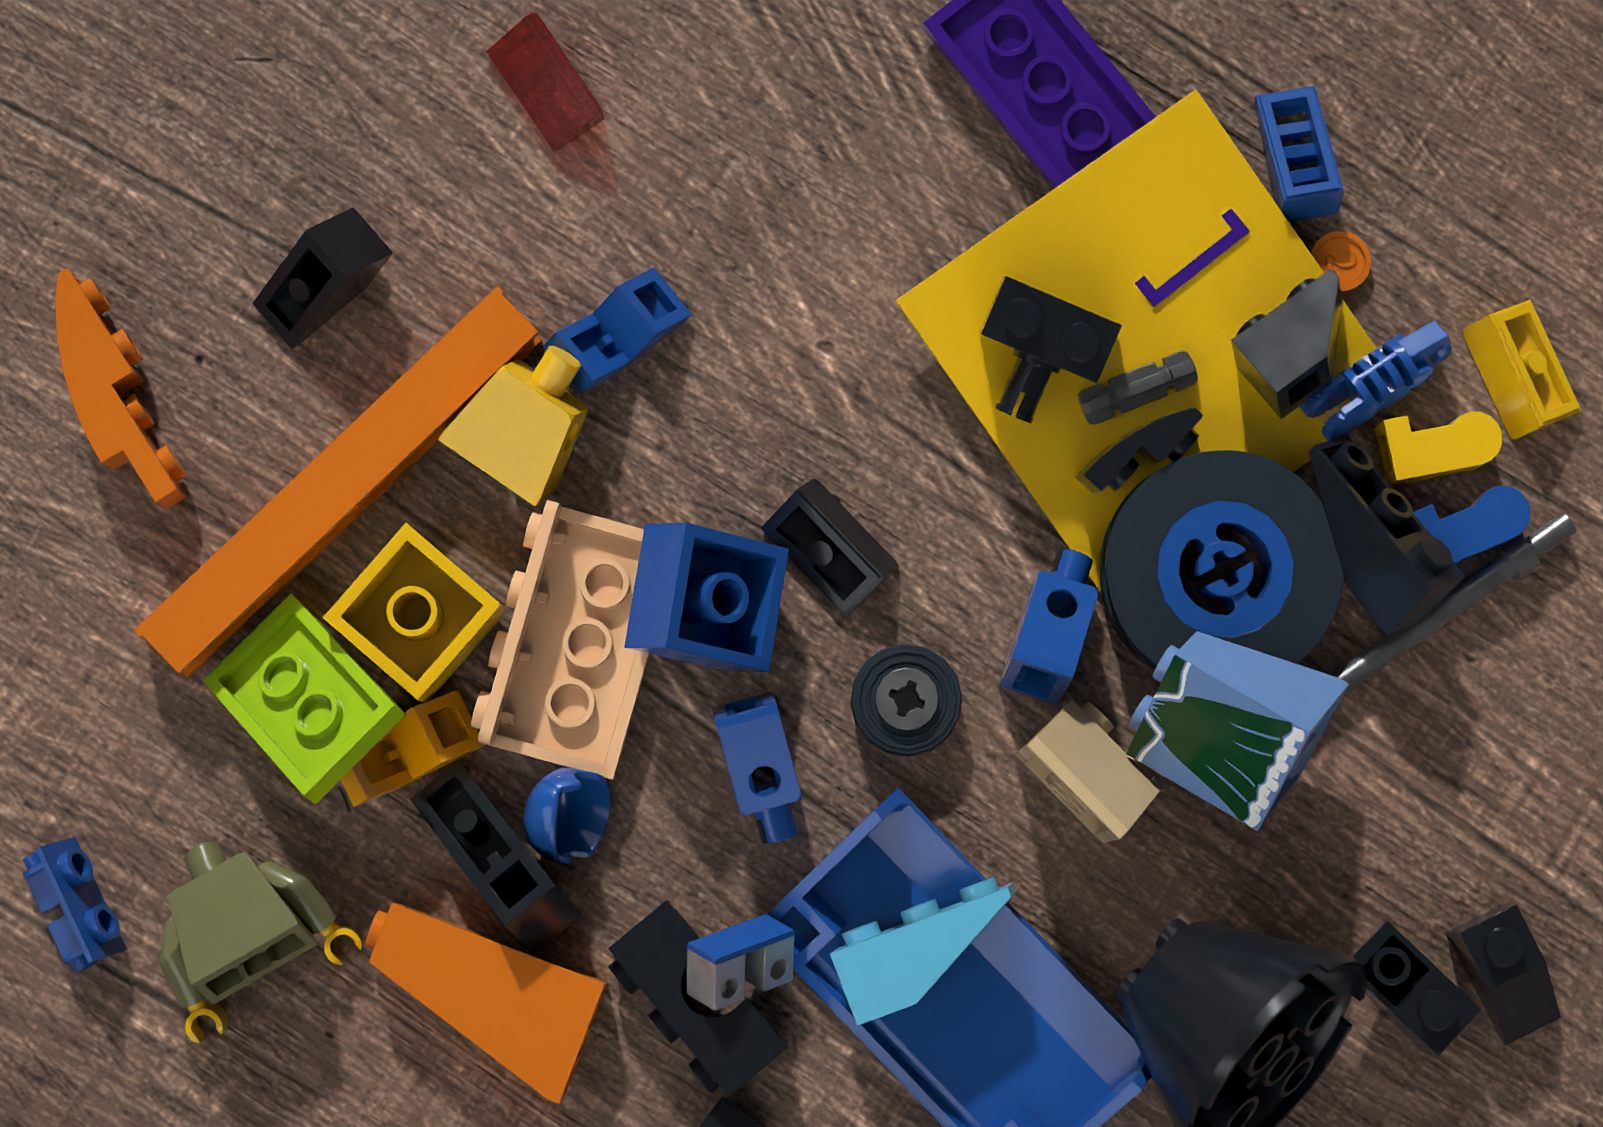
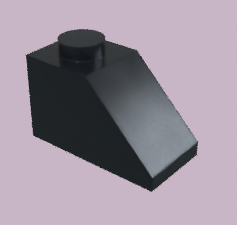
[252,207,393,349]
[1446,904,1561,1046]

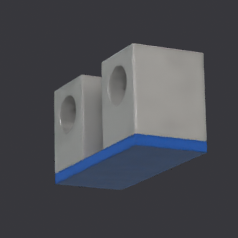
[687,914,794,1011]

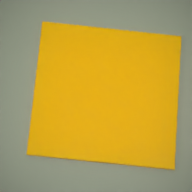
[895,89,1379,595]

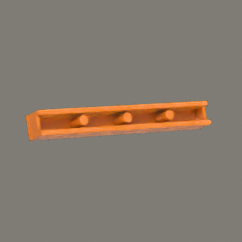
[133,285,543,678]

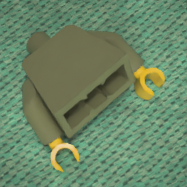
[159,842,362,1043]

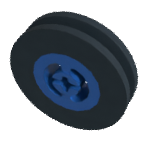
[1099,450,1344,671]

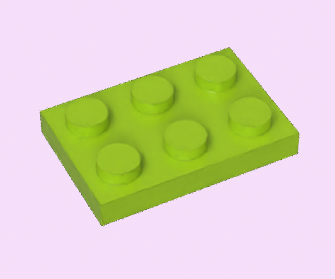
[203,593,406,805]

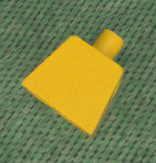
[438,346,588,506]

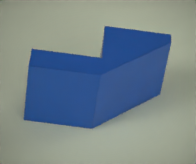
[543,267,692,394]

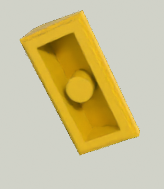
[1462,300,1582,440]

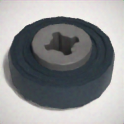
[850,644,962,757]

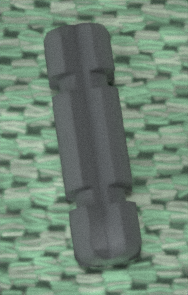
[1078,351,1198,425]

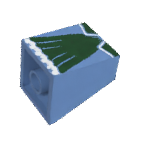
[1126,631,1349,831]

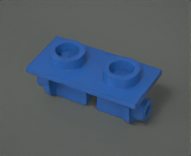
[22,837,127,973]

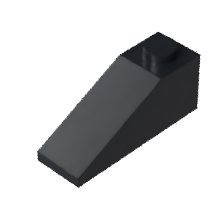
[410,760,582,955]

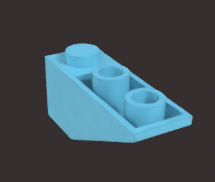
[830,877,1017,1026]

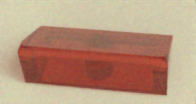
[486,11,605,152]

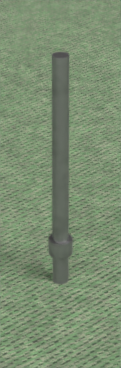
[1331,512,1577,696]

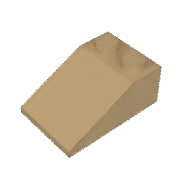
[1015,699,1161,844]

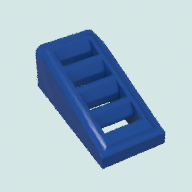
[1254,86,1344,222]

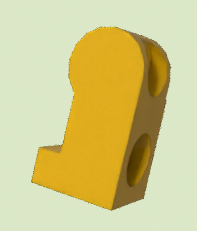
[1374,411,1502,487]

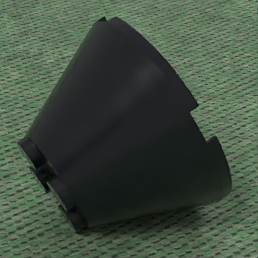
[1116,918,1367,1127]

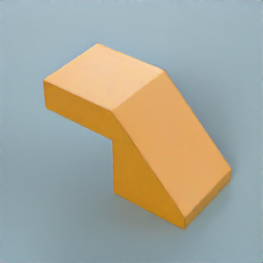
[341,690,485,807]

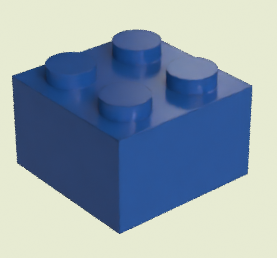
[624,522,789,672]

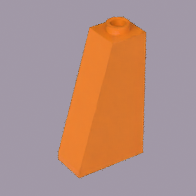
[365,903,608,1104]

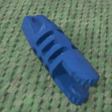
[1299,321,1452,441]

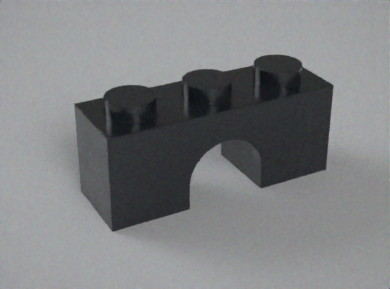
[608,900,788,1096]

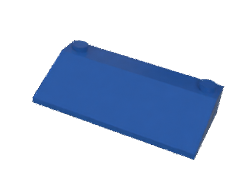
[767,788,1151,1127]

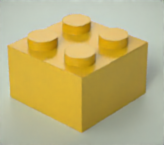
[323,523,507,703]

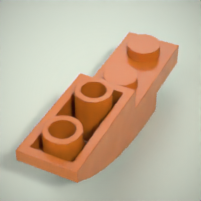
[55,268,188,510]

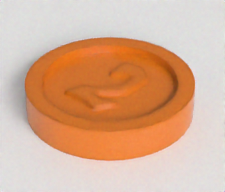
[1310,231,1371,293]

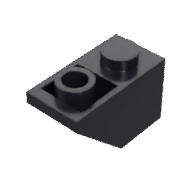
[1231,268,1343,419]
[1352,921,1482,1056]

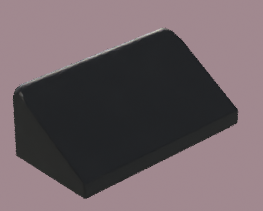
[761,478,898,617]

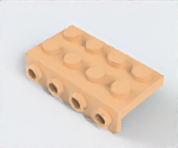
[471,500,650,781]

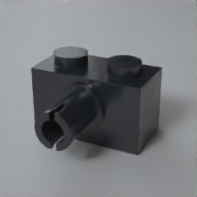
[979,276,1122,424]

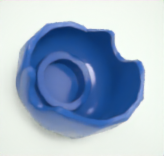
[523,768,611,864]

